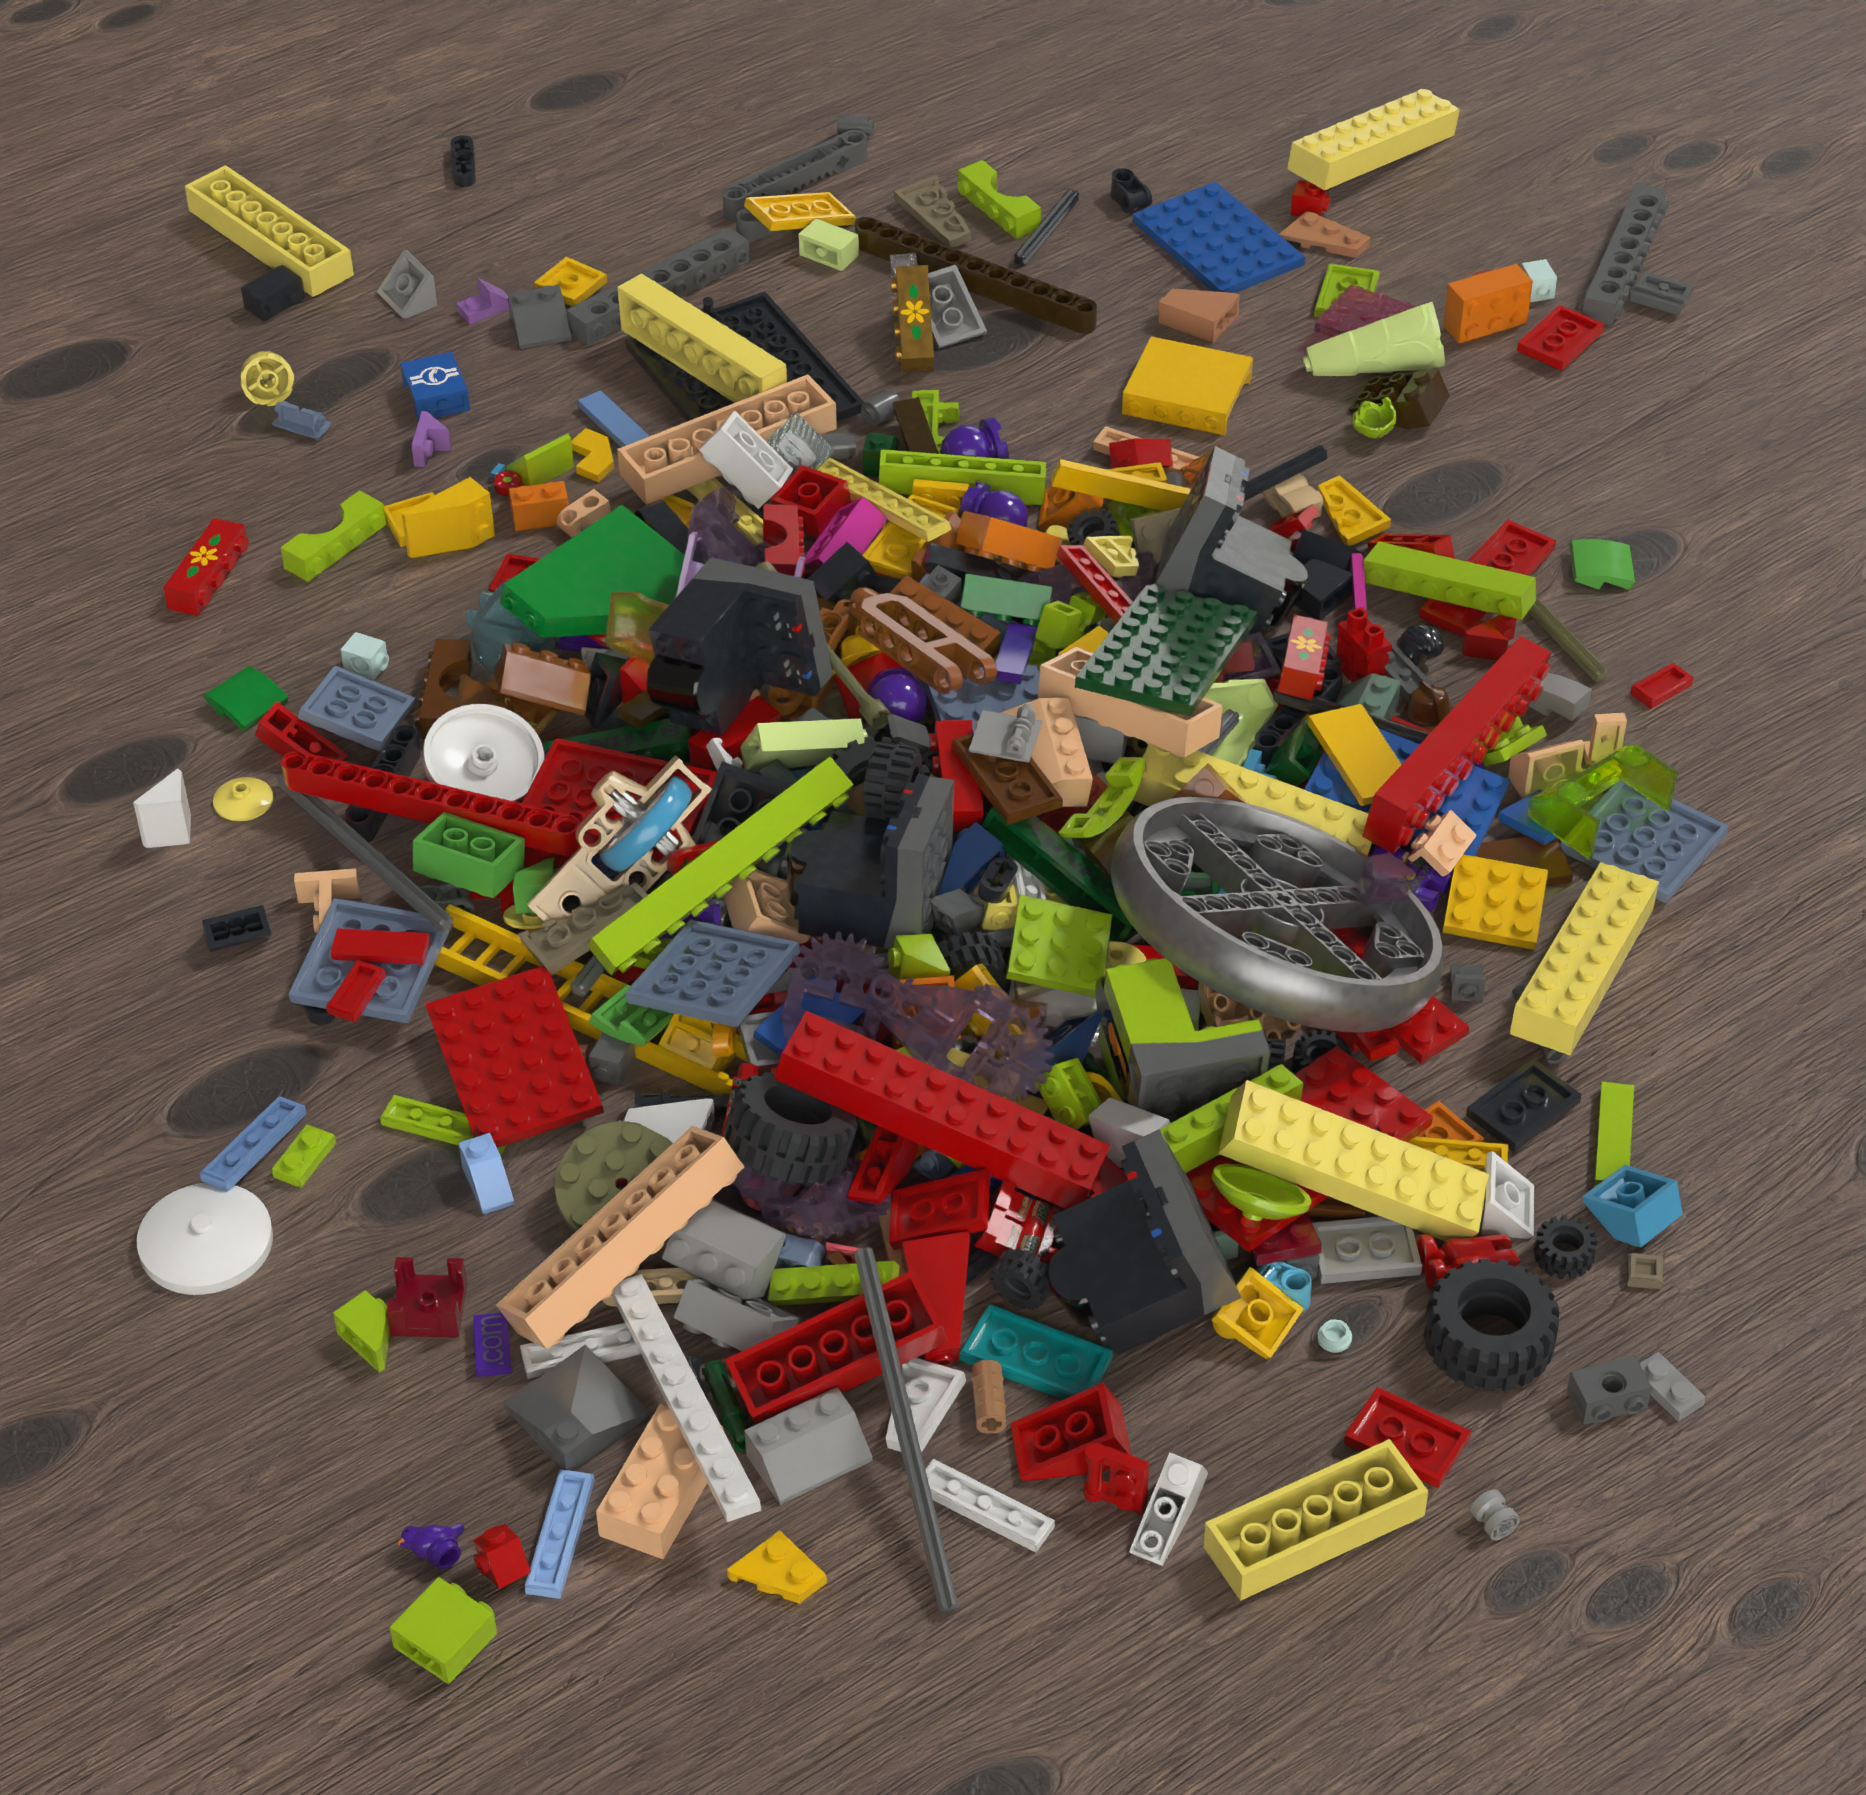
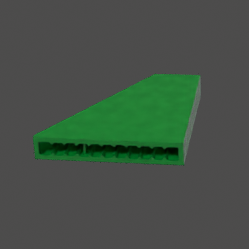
[500,505,685,638]

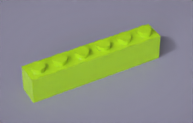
[879,450,1046,505]
[1364,542,1536,620]
[1125,1064,1303,1175]

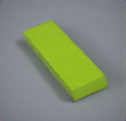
[1594,1081,1634,1187]
[380,1095,507,1156]

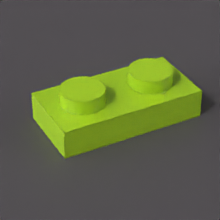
[272,1124,336,1188]

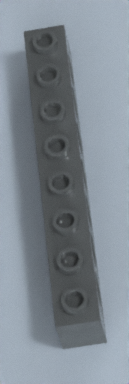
[1582,183,1669,325]
[567,227,750,345]

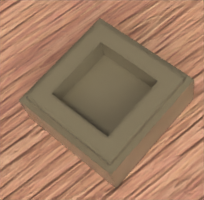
[1627,1253,1663,1290]

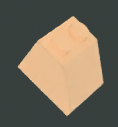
[1508,740,1585,799]

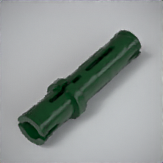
[702,1360,749,1452]

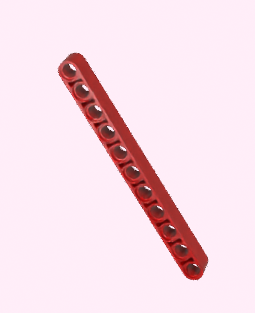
[280,751,581,856]

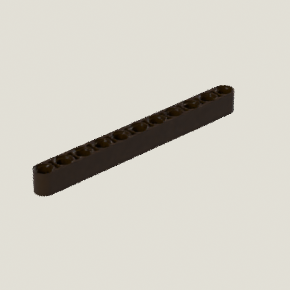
[855,217,1097,334]

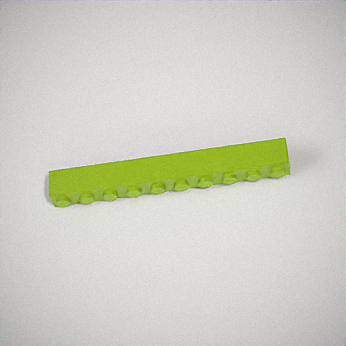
[587,757,854,975]

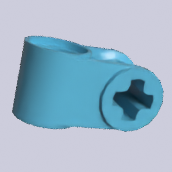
[1256,1261,1311,1312]

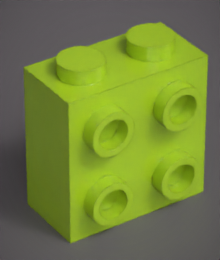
[390,1577,497,1685]

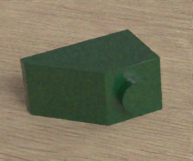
[863,433,899,477]
[1265,719,1323,786]

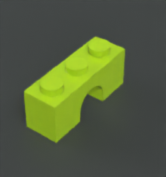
[1035,592,1106,649]

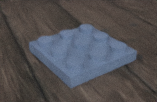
[298,666,415,751]

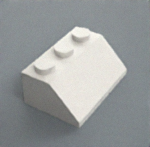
[699,411,793,509]

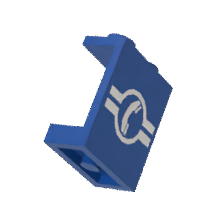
[400,352,470,422]

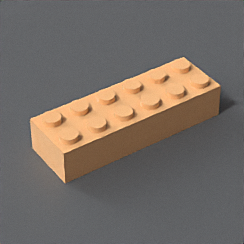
[1038,647,1223,757]

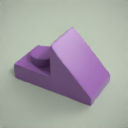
[456,278,509,325]
[411,411,451,467]

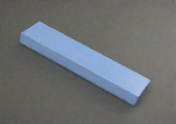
[525,1469,595,1599]

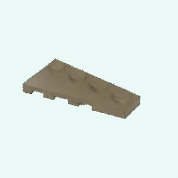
[894,175,971,248]
[517,883,648,976]

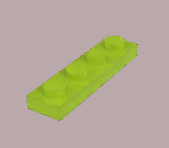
[768,1261,900,1306]

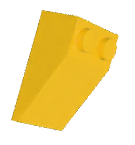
[402,477,495,558]

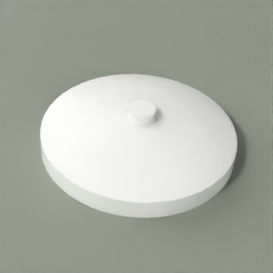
[423,704,544,803]
[137,1183,273,1295]

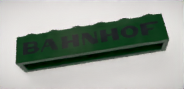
[542,719,692,763]
[981,807,1138,943]

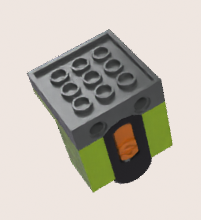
[1095,958,1270,1123]

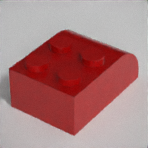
[688,695,781,772]

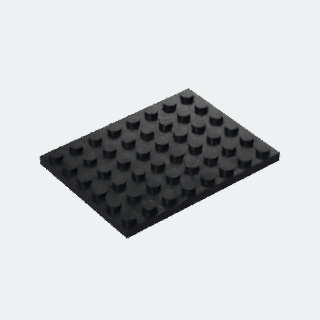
[625,292,864,421]

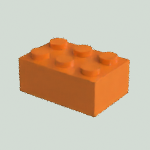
[1443,264,1533,343]
[955,511,1062,573]

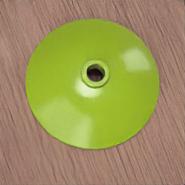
[1212,1164,1311,1221]

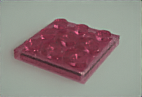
[1314,285,1417,337]

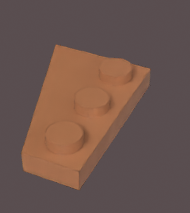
[1279,211,1371,258]

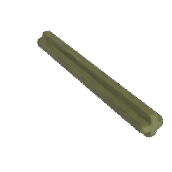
[1528,597,1607,682]

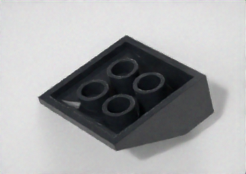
[693,761,790,877]

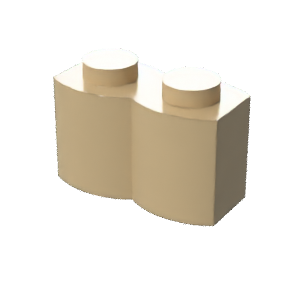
[1263,473,1323,518]

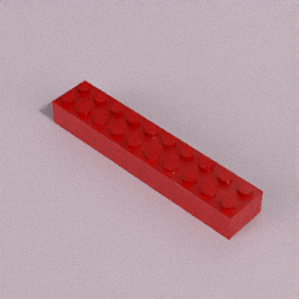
[1362,636,1551,854]
[774,1011,1111,1209]

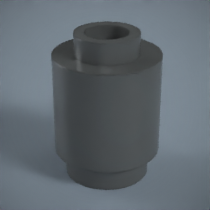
[837,113,874,140]
[861,390,900,426]
[816,432,856,460]

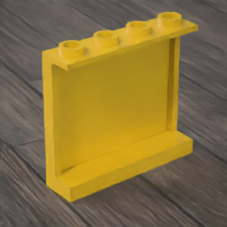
[1122,336,1253,435]

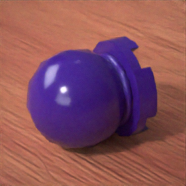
[940,417,1009,459]
[959,481,1028,527]
[867,667,927,730]

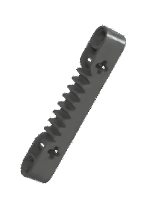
[722,130,867,221]

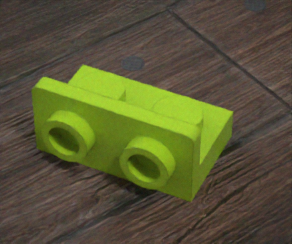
[1482,716,1547,766]
[1034,1058,1102,1130]

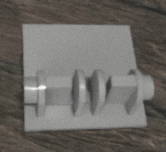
[969,704,1042,763]

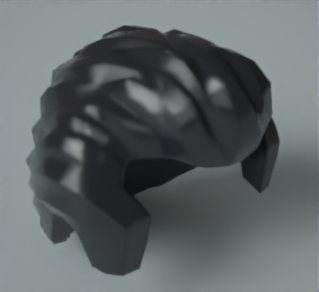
[1396,624,1444,666]

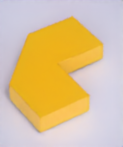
[571,428,614,483]

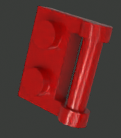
[1083,1443,1149,1515]

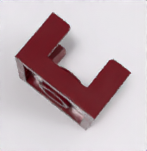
[387,1257,467,1338]

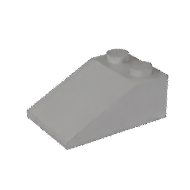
[928,265,987,349]

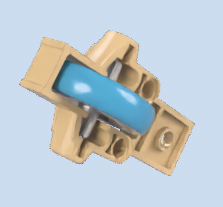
[527,755,712,922]

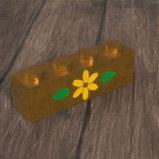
[891,265,934,372]

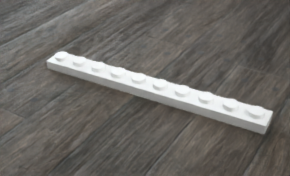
[611,1274,761,1522]

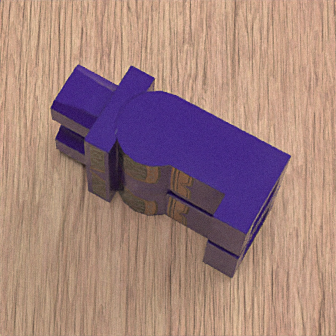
[1370,846,1452,912]

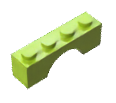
[957,160,1041,239]
[280,490,387,582]

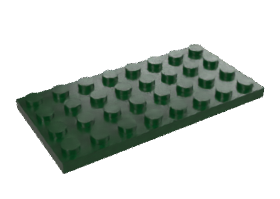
[1074,584,1257,717]

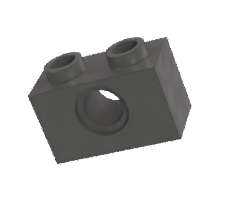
[1567,1355,1652,1425]

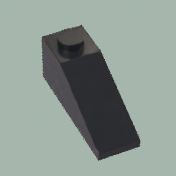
[924,543,1012,592]

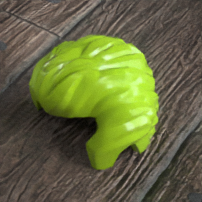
[1352,397,1396,439]

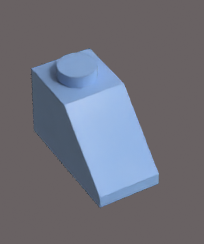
[459,1133,515,1215]

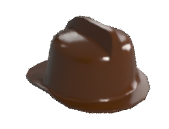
[1404,680,1453,732]

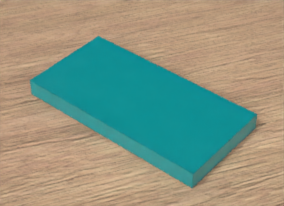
[960,1304,1113,1400]

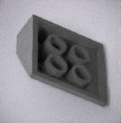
[503,1344,650,1471]

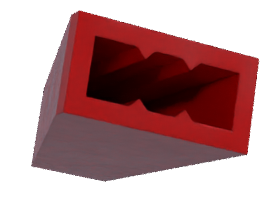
[901,1231,970,1367]

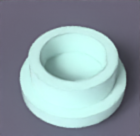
[1317,1319,1352,1353]

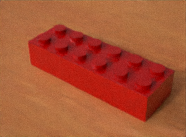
[725,1269,947,1425]

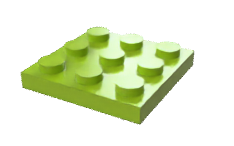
[1006,895,1112,999]

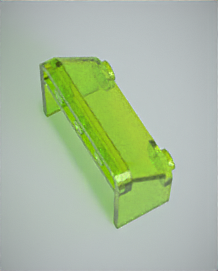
[1527,744,1678,860]

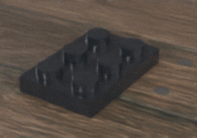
[1466,1059,1582,1152]

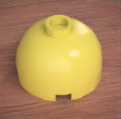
[240,351,294,406]

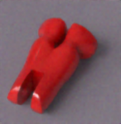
[1416,1234,1520,1291]

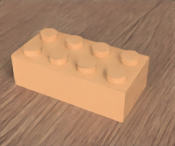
[596,1404,724,1559]

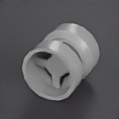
[1470,1489,1520,1540]

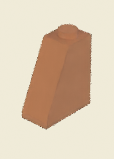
[1157,288,1240,343]

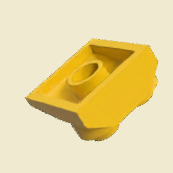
[1211,1267,1304,1360]

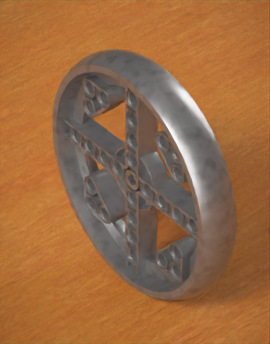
[1111,797,1444,1032]

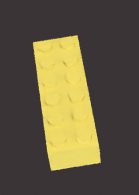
[1204,1439,1428,1601]

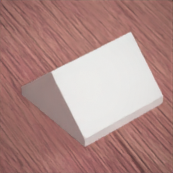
[133,769,191,848]
[1481,1151,1534,1239]

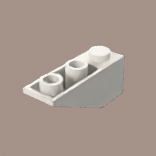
[1129,1452,1208,1566]

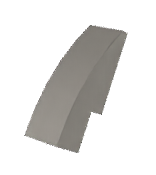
[1529,673,1592,721]

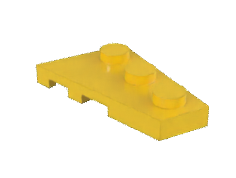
[1317,475,1391,546]

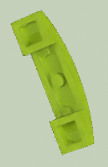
[1058,757,1146,838]

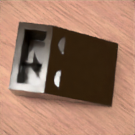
[1349,369,1450,429]

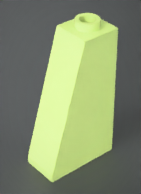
[741,719,868,772]

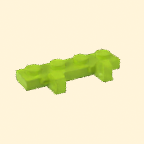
[912,390,960,454]

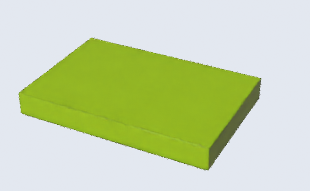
[1314,264,1380,324]

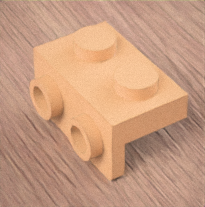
[1407,810,1477,877]

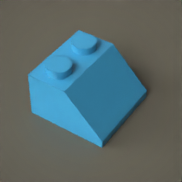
[1582,1165,1683,1248]

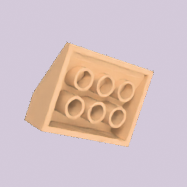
[976,697,1093,807]

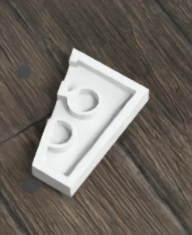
[886,1358,966,1453]

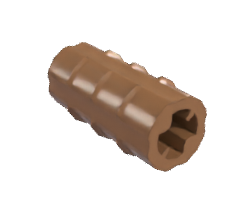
[972,1360,1006,1434]

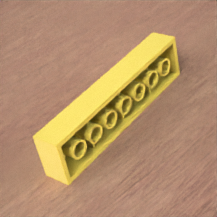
[1287,89,1460,190]
[185,165,354,297]
[618,273,787,403]
[1133,745,1372,855]
[1510,862,1659,1056]
[1218,1080,1489,1241]

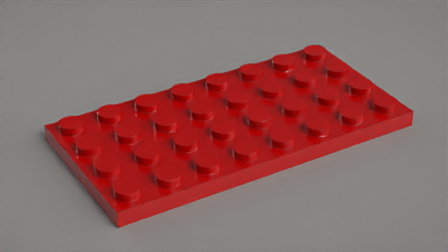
[1186,1046,1433,1252]

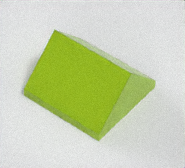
[505,433,574,486]

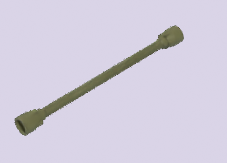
[755,562,891,729]

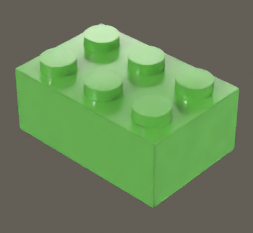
[413,812,525,898]

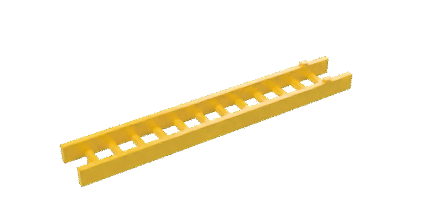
[435,904,758,1094]

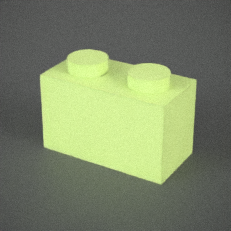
[799,219,859,271]

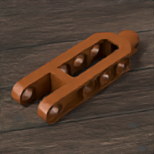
[849,587,997,695]
[768,599,860,722]

